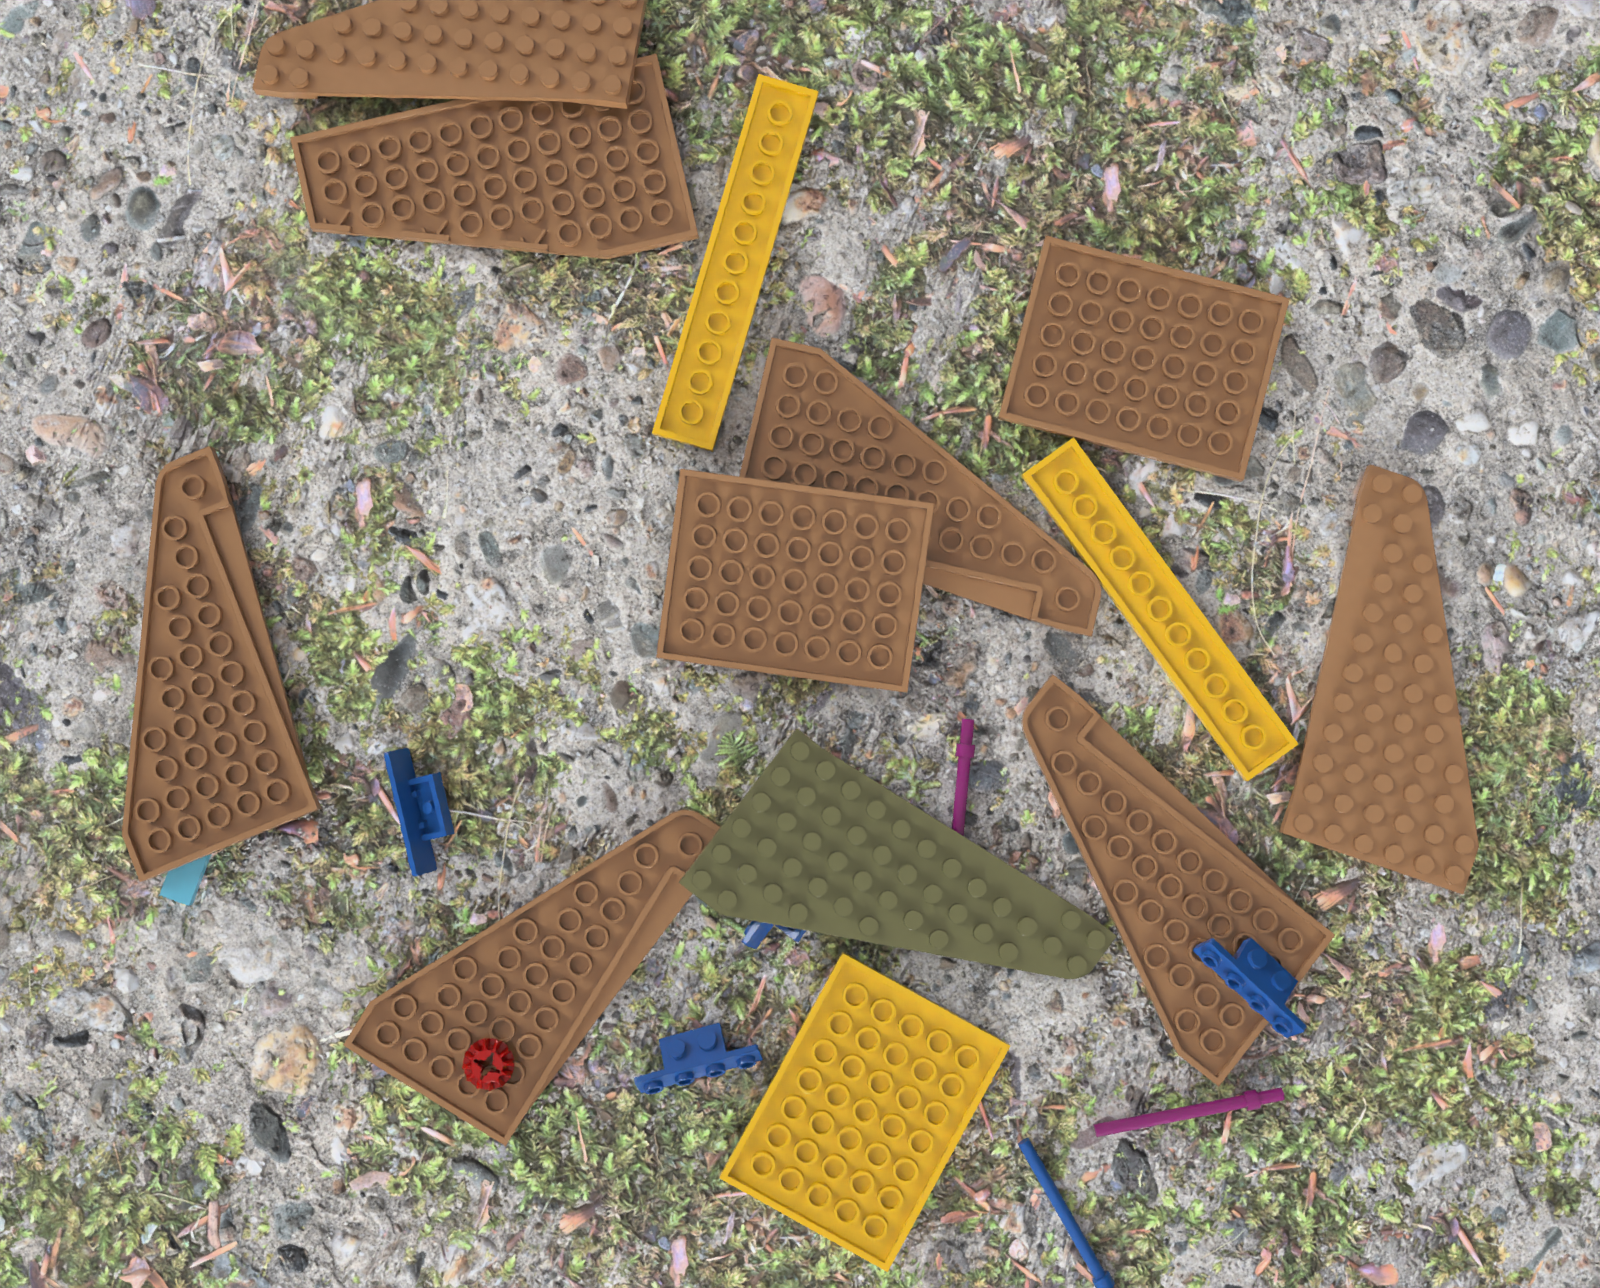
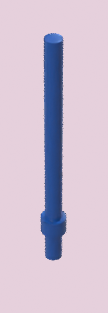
[1018,1138,1115,1288]

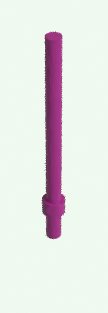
[952,718,975,836]
[1093,1087,1285,1137]

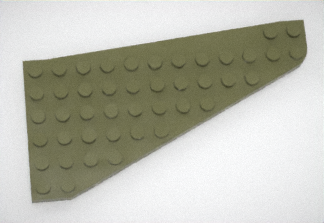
[679,729,1117,979]

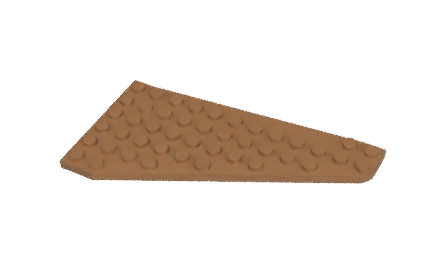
[252,0,647,109]
[739,337,1101,637]
[122,446,322,882]
[1279,465,1479,894]
[1021,674,1335,1086]
[343,809,721,1146]

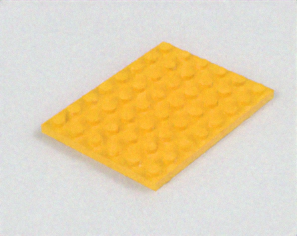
[719,951,1010,1272]

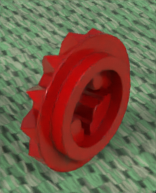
[462,1038,515,1091]

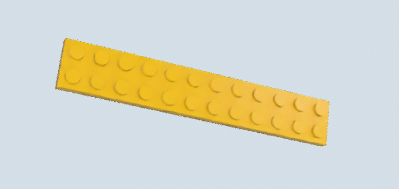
[652,74,819,452]
[1021,437,1298,781]

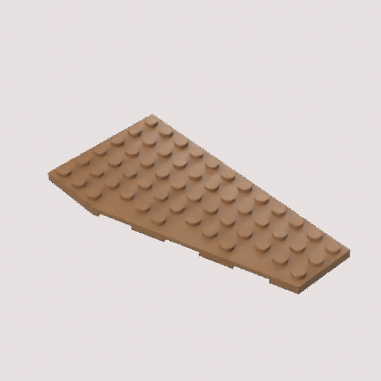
[290,54,699,259]

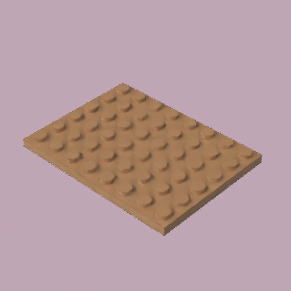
[998,236,1290,482]
[656,469,934,693]

